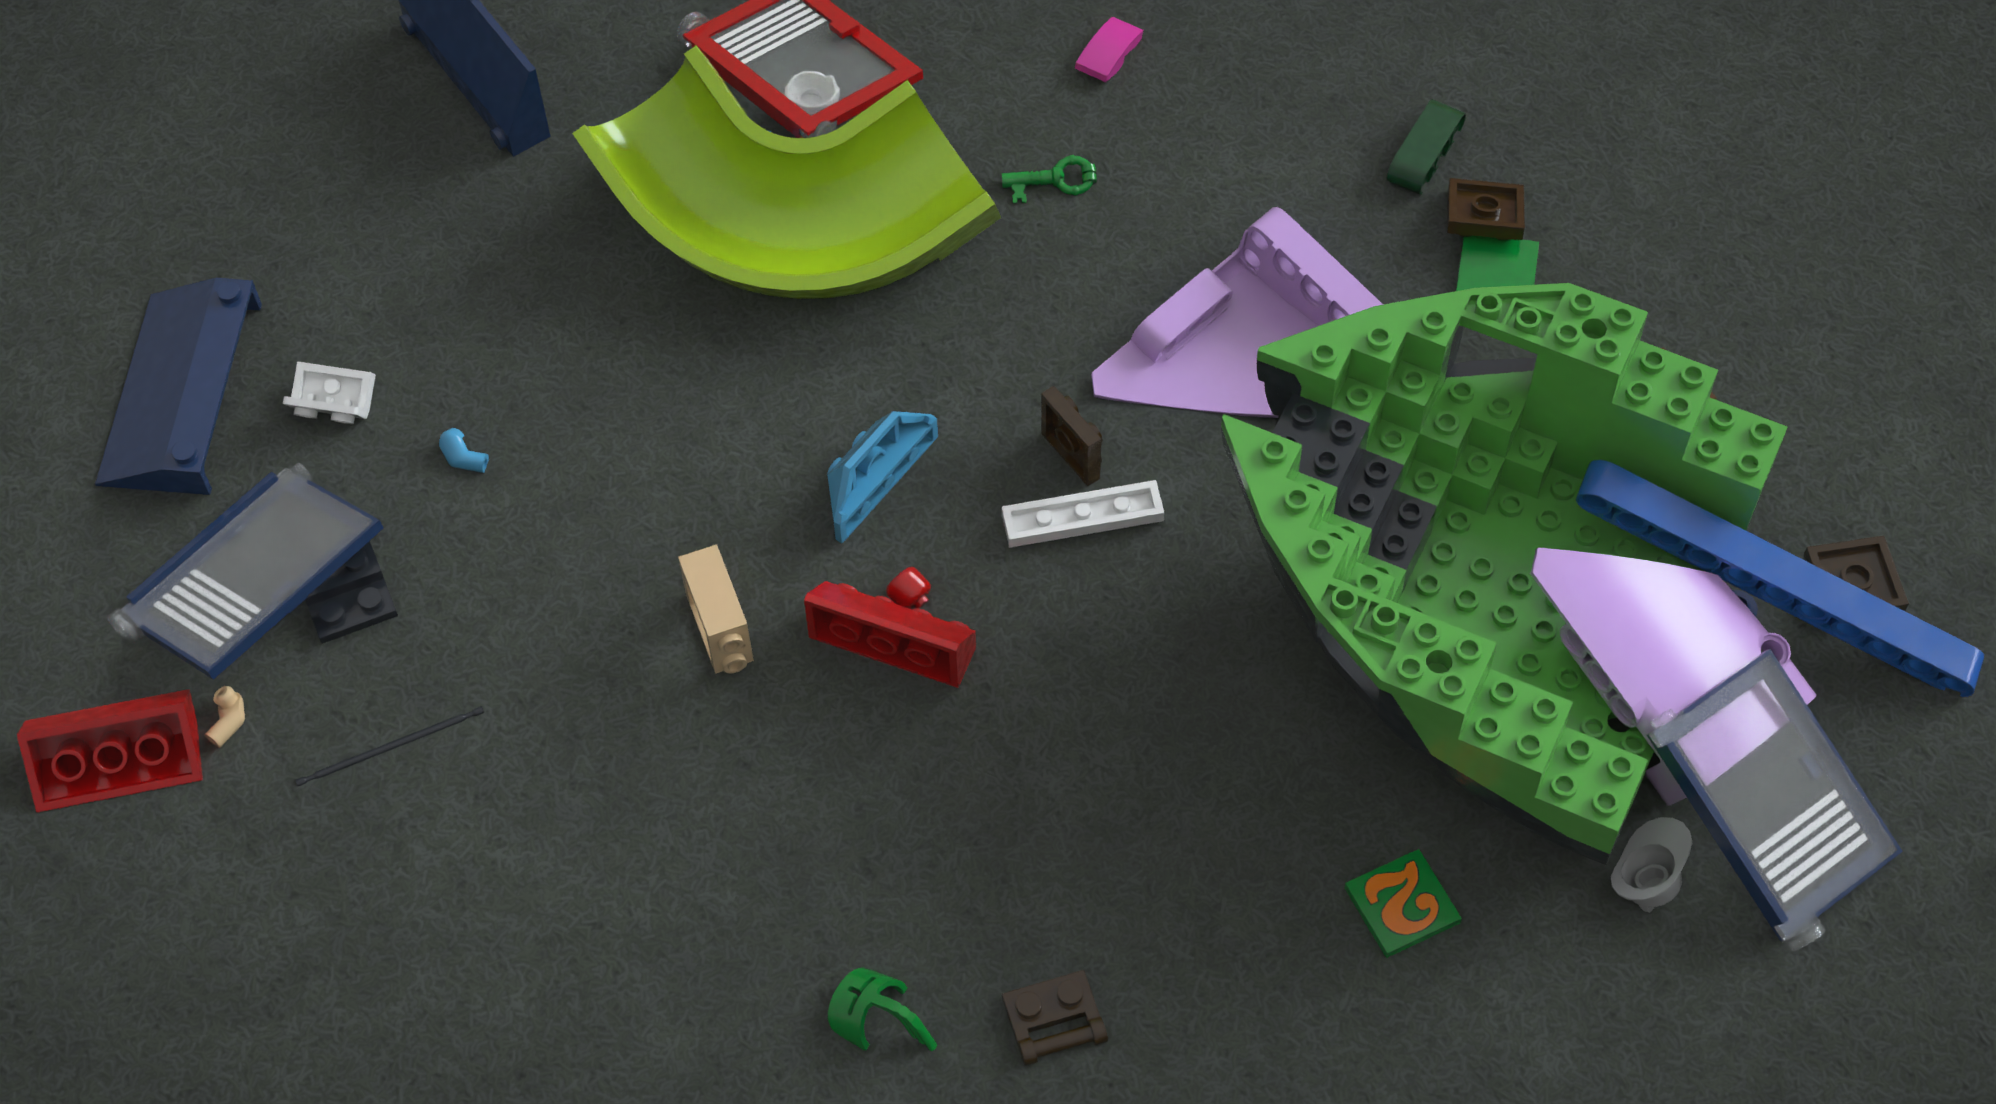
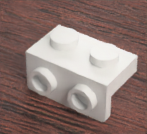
[283,362,376,424]

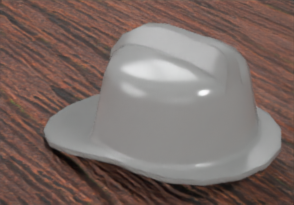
[1611,817,1692,913]

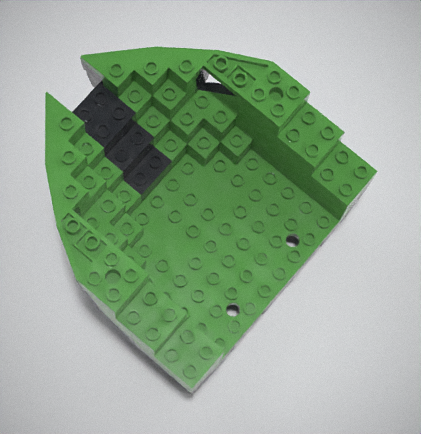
[1221,283,1788,865]

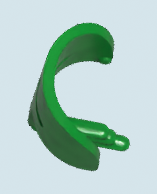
[828,968,937,1051]

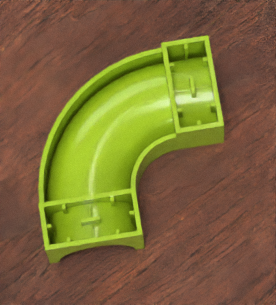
[572,45,1001,299]

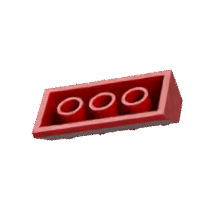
[804,581,976,688]
[17,689,203,813]

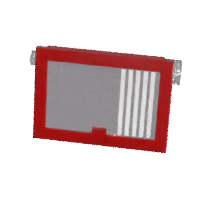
[677,0,923,138]

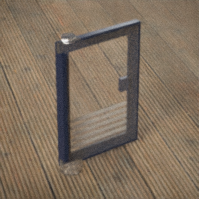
[107,462,384,680]
[1647,649,1903,952]

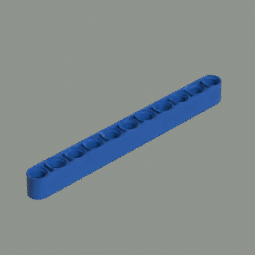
[1576,460,1984,697]

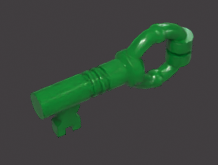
[1001,155,1097,204]

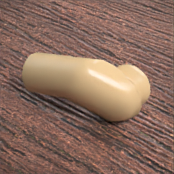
[205,686,245,748]

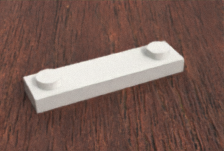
[1002,480,1164,548]

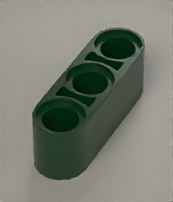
[1387,99,1466,195]

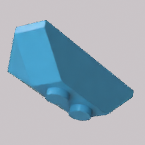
[827,411,938,543]

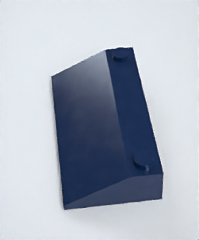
[399,0,551,157]
[95,278,262,495]

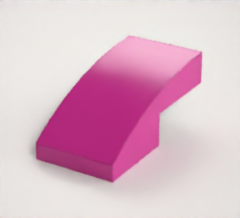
[1075,17,1143,82]

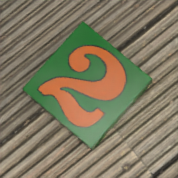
[1344,849,1462,958]

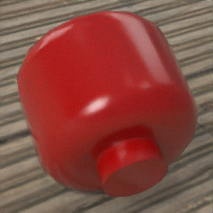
[886,566,931,609]

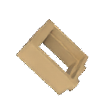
[678,544,754,674]

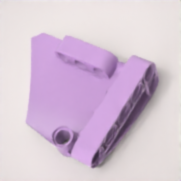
[1091,207,1383,418]
[1530,548,1817,806]

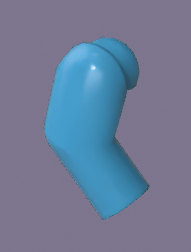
[439,428,489,473]

